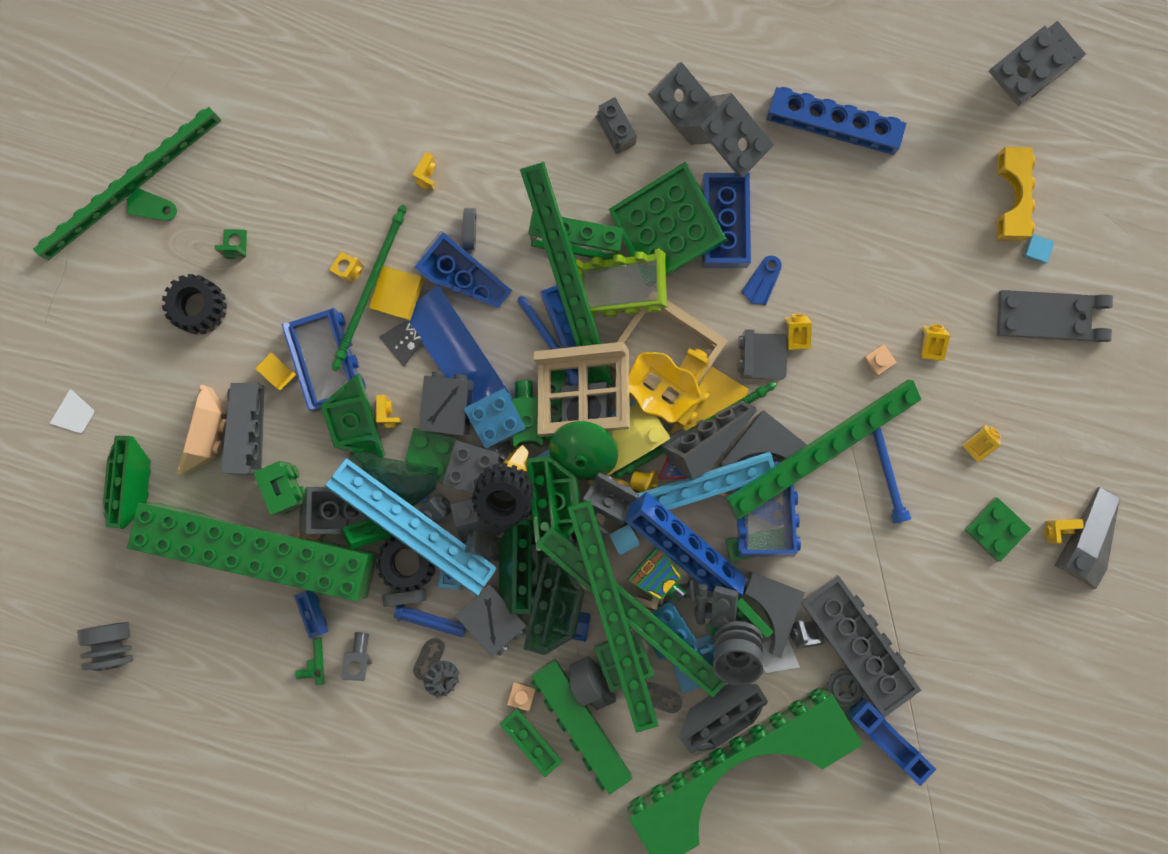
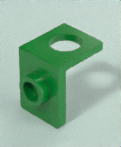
[215,229,247,259]

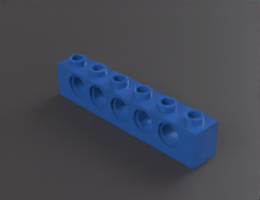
[766,87,907,155]
[625,492,745,598]

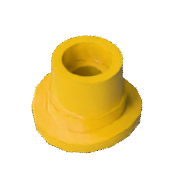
[630,470,658,493]

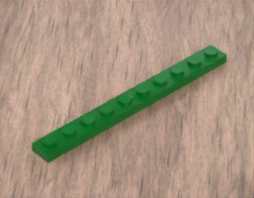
[33,107,222,261]
[520,161,613,385]
[726,379,922,520]
[568,499,659,733]
[536,526,726,698]

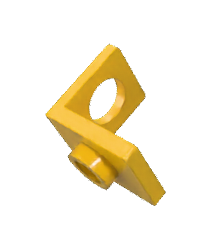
[329,251,364,284]
[255,353,296,391]

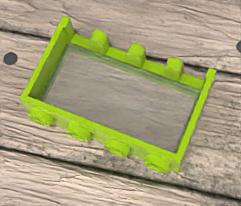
[575,249,668,319]

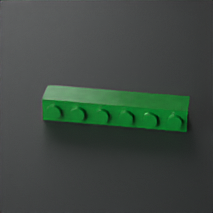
[531,658,632,795]

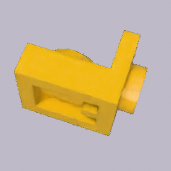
[412,152,436,191]
[785,314,812,350]
[920,324,950,361]
[679,348,709,384]
[376,395,402,428]
[963,424,1001,463]
[1044,519,1084,544]

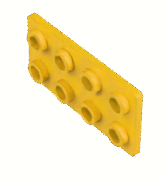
[668,367,749,436]

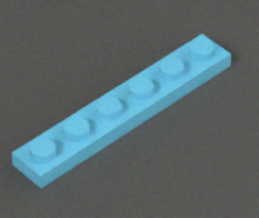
[638,452,775,510]

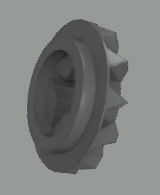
[424,661,460,698]
[827,669,864,707]

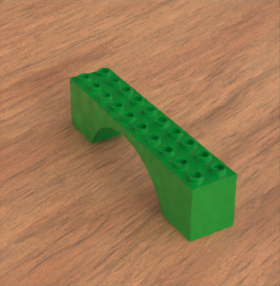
[127,502,378,602]
[627,688,863,854]

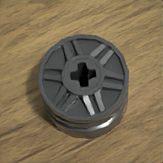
[713,621,763,685]
[77,622,133,671]

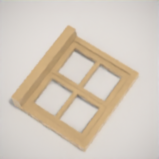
[534,342,630,437]

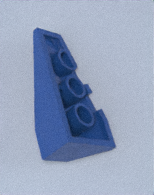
[414,231,512,308]

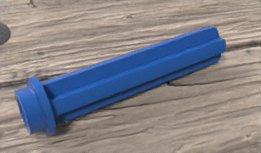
[393,604,466,637]

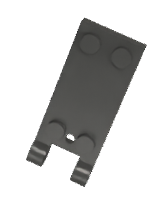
[997,290,1113,342]

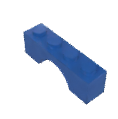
[846,698,936,786]

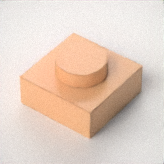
[864,344,897,376]
[507,681,535,711]

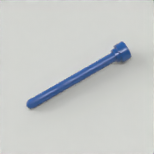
[518,296,579,386]
[872,427,911,524]

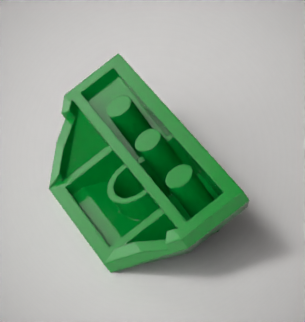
[103,435,151,529]
[526,456,580,551]

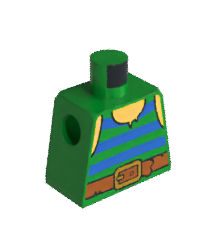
[628,547,686,602]

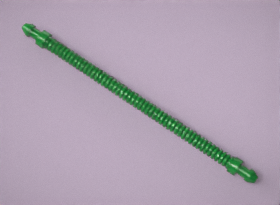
[331,205,406,372]
[614,382,777,479]

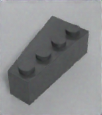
[221,383,264,475]

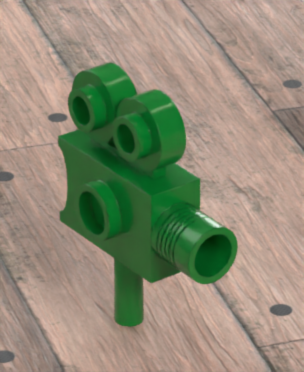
[512,380,562,449]

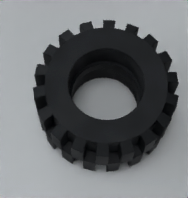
[162,274,227,334]
[472,463,534,528]
[376,537,436,592]

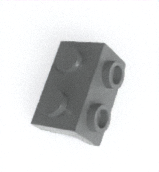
[582,472,639,526]

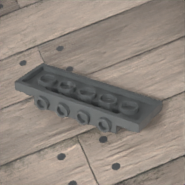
[801,575,922,717]

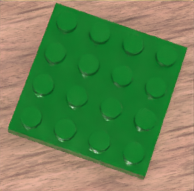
[608,162,728,287]

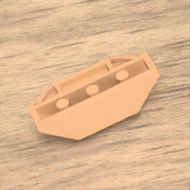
[176,385,227,475]

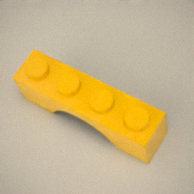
[997,147,1035,242]

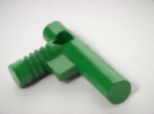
[295,638,325,685]

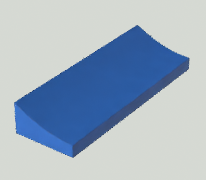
[408,285,514,404]

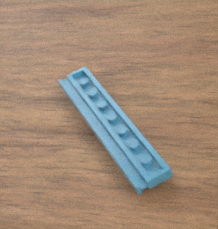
[325,458,497,596]

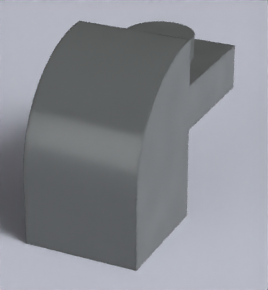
[569,656,616,710]

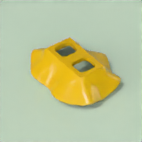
[629,352,701,423]

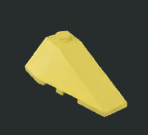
[587,402,670,486]

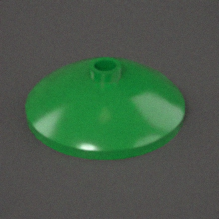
[549,421,618,480]

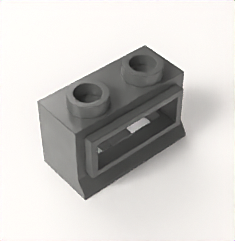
[595,97,637,154]

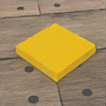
[368,266,425,321]

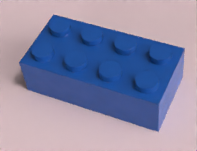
[702,173,751,268]

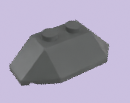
[679,683,768,753]

